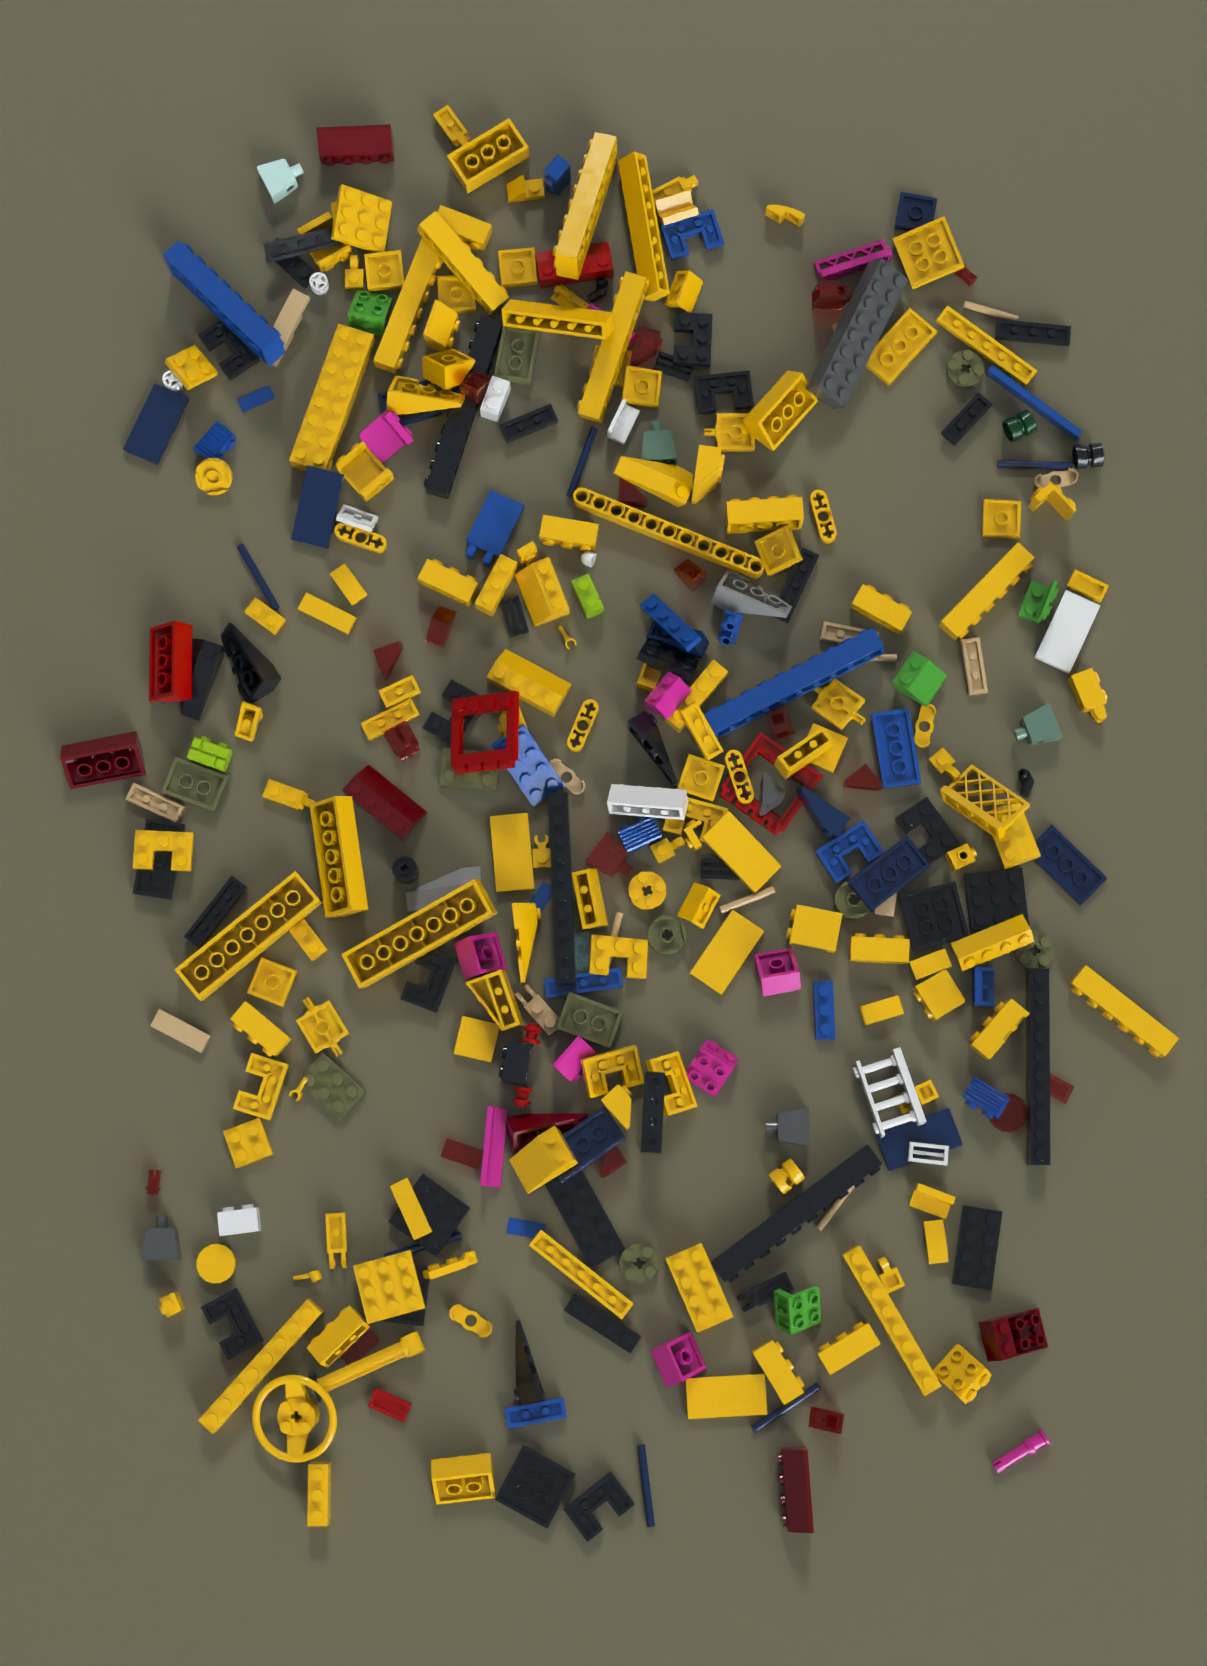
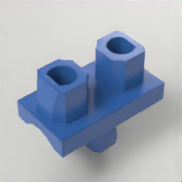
[717,609,744,646]

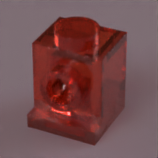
[767,707,795,739]

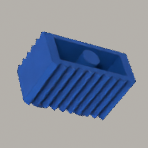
[543,155,571,196]
[193,421,236,460]
[618,817,662,855]
[962,1077,1010,1119]

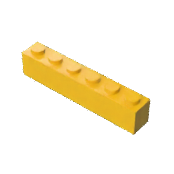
[417,211,509,316]
[501,299,614,340]
[939,542,1035,641]
[1068,965,1179,1058]

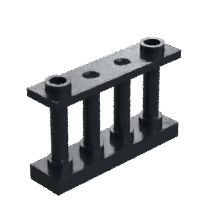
[641,1072,665,1153]

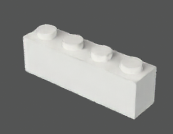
[607,784,688,820]

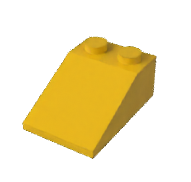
[509,1126,578,1194]

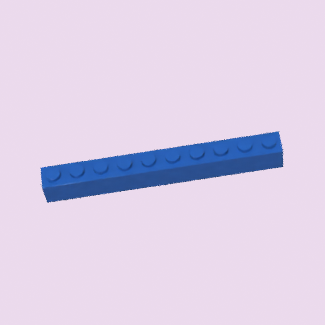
[704,628,885,739]

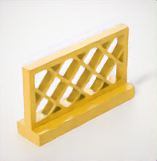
[940,764,1030,840]

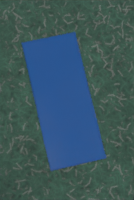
[237,386,275,413]
[529,881,552,911]
[507,1218,546,1238]

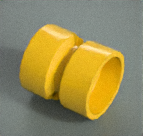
[768,1158,805,1195]

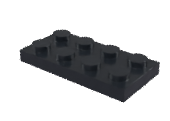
[133,818,186,900]
[952,1205,1002,1291]

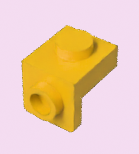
[683,820,702,851]

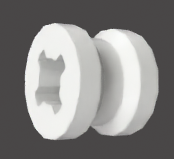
[309,272,329,295]
[162,370,183,392]

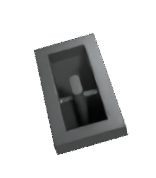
[759,773,786,816]

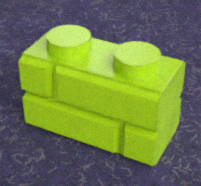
[571,574,604,619]
[187,736,233,773]

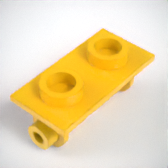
[550,284,589,309]

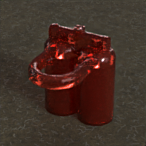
[384,721,420,761]

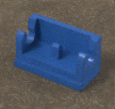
[972,967,994,1007]

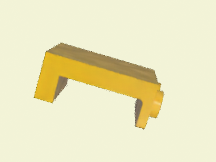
[297,211,353,272]
[335,441,394,502]
[786,904,843,953]

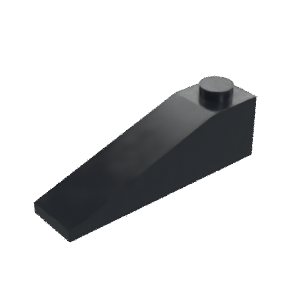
[221,623,282,704]
[181,638,226,721]
[627,711,678,787]
[513,1320,545,1405]

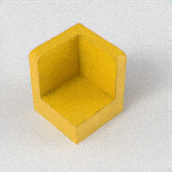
[636,663,661,692]

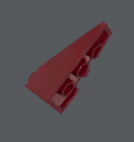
[506,1113,588,1157]

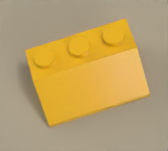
[515,557,570,627]
[987,803,1041,870]
[431,1453,496,1505]

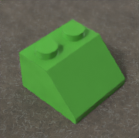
[892,651,947,707]

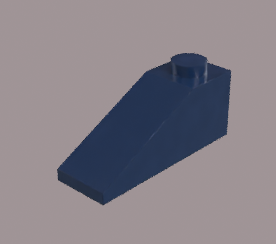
[646,621,709,658]
[796,787,850,839]

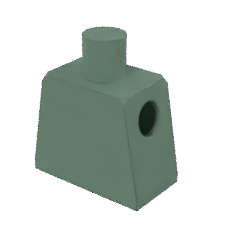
[641,421,677,464]
[1013,703,1063,745]

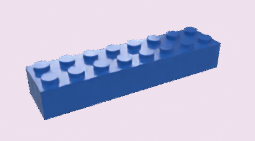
[163,241,286,367]

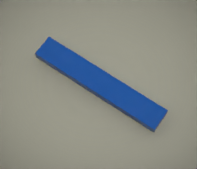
[986,365,1082,441]

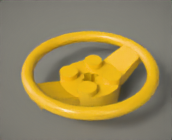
[252,1375,337,1463]

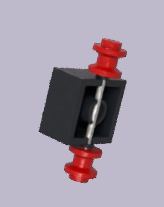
[499,1023,542,1108]

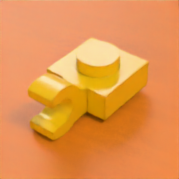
[345,255,364,289]
[928,747,960,781]
[650,836,685,864]
[877,1256,905,1293]

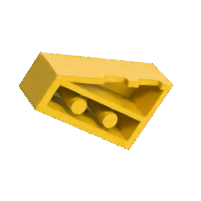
[465,969,524,1031]
[969,998,1030,1061]

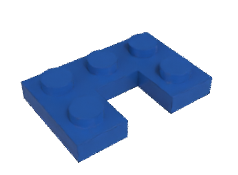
[660,209,724,261]
[815,820,885,884]

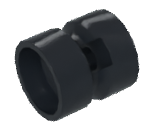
[1072,442,1104,469]
[392,856,419,884]

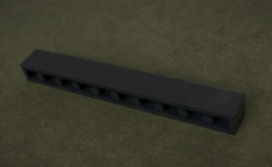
[424,316,503,499]
[548,792,577,987]
[1026,968,1050,1166]
[710,1145,882,1282]

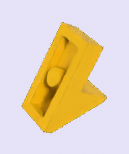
[506,175,545,203]
[234,701,263,742]

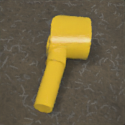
[558,625,576,650]
[289,1077,308,1101]
[293,1270,322,1283]

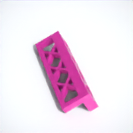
[814,239,892,284]
[480,1106,508,1187]

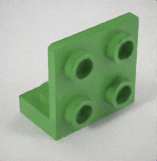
[348,290,393,337]
[1017,580,1059,624]
[773,1285,822,1335]

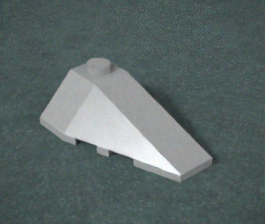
[711,569,792,618]
[406,866,482,912]

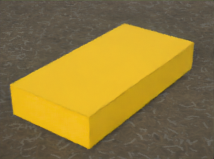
[1066,569,1109,603]
[909,948,952,980]

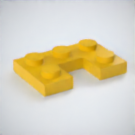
[662,797,728,842]
[132,830,194,872]
[588,934,648,979]
[580,1045,644,1098]
[645,1051,698,1117]
[233,1053,289,1121]

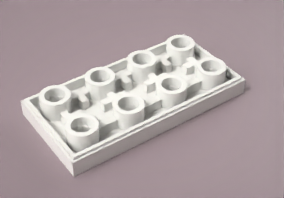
[1034,590,1100,674]

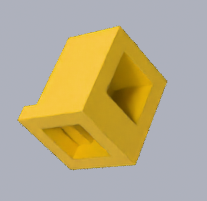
[945,843,977,872]
[159,1291,186,1318]

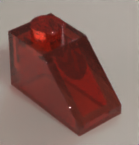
[630,326,663,367]

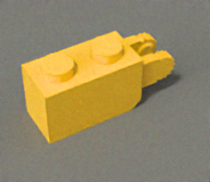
[1068,668,1107,724]

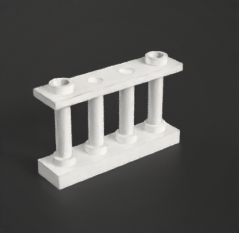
[853,1047,926,1138]

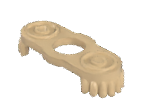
[1034,468,1079,489]
[550,758,586,795]

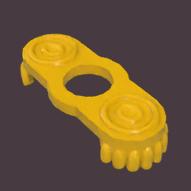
[914,704,936,748]
[449,1304,492,1338]

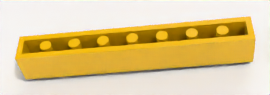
[618,151,670,302]
[373,237,443,374]
[577,271,649,424]
[841,1245,941,1396]
[198,1298,324,1434]

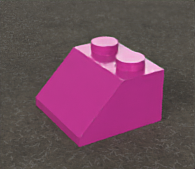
[644,672,692,720]
[454,932,507,980]
[754,947,801,996]
[553,1035,596,1082]
[650,1331,707,1388]

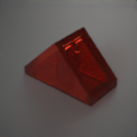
[460,370,491,403]
[618,477,647,508]
[674,559,707,592]
[426,606,457,647]
[373,641,404,680]
[843,764,883,791]
[600,1146,627,1178]
[808,1407,844,1434]

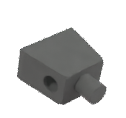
[765,1108,810,1146]
[141,1216,182,1260]

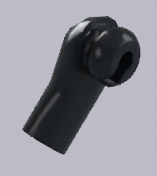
[587,276,608,303]
[1018,769,1034,798]

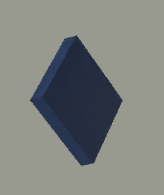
[894,192,937,231]

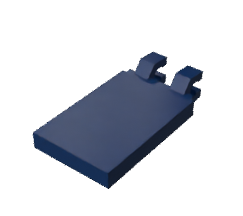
[465,490,524,568]

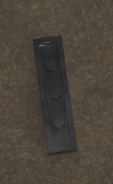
[263,226,340,263]
[995,319,1071,346]
[772,547,819,623]
[184,876,248,949]
[564,1293,641,1354]

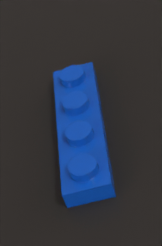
[639,593,702,652]
[544,968,623,999]

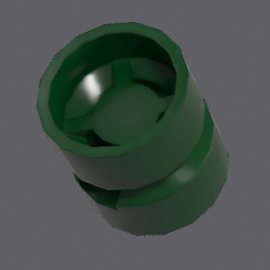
[1002,410,1037,443]

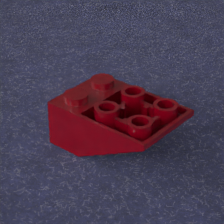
[978,1308,1048,1362]

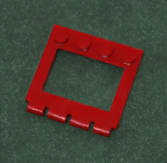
[451,691,519,774]
[720,732,823,836]

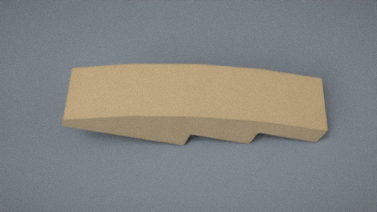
[272,288,310,367]

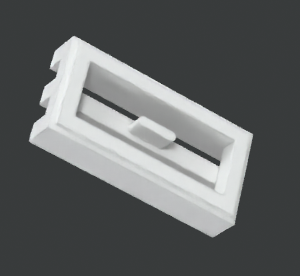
[336,504,378,532]
[907,1142,949,1166]

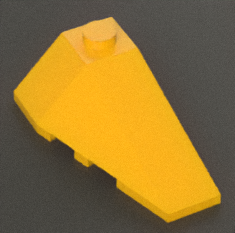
[386,375,465,415]
[613,456,693,508]
[512,903,541,984]

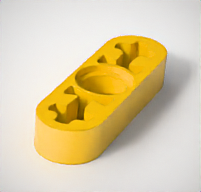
[809,490,837,544]
[334,522,387,553]
[567,699,599,752]
[725,750,754,804]

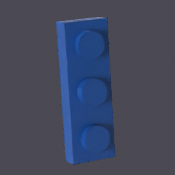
[813,981,836,1040]
[504,1397,567,1429]

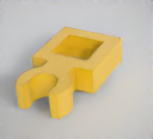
[532,835,551,869]

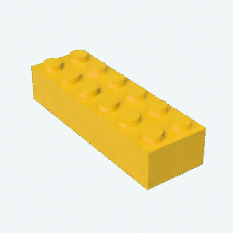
[309,796,369,918]

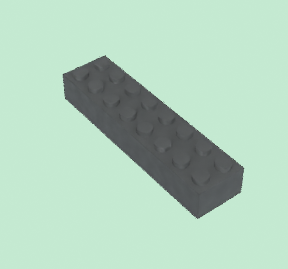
[806,258,908,409]

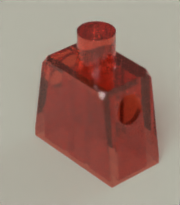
[812,279,854,310]
[585,832,633,878]

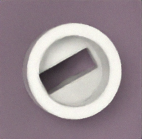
[581,551,597,567]

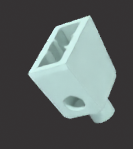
[257,159,304,204]

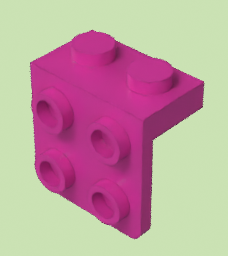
[359,411,414,463]
[686,1039,739,1096]

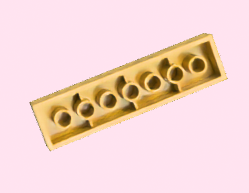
[553,132,618,280]
[289,323,376,471]
[174,871,322,1001]
[341,879,497,988]

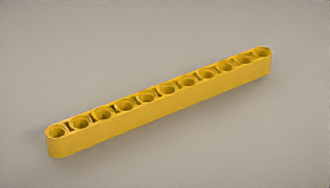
[573,487,765,579]

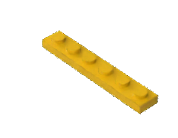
[936,305,1038,387]
[529,1230,634,1319]

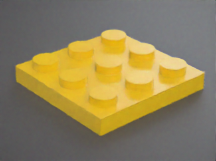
[331,184,393,253]
[892,216,965,289]
[353,1250,426,1324]

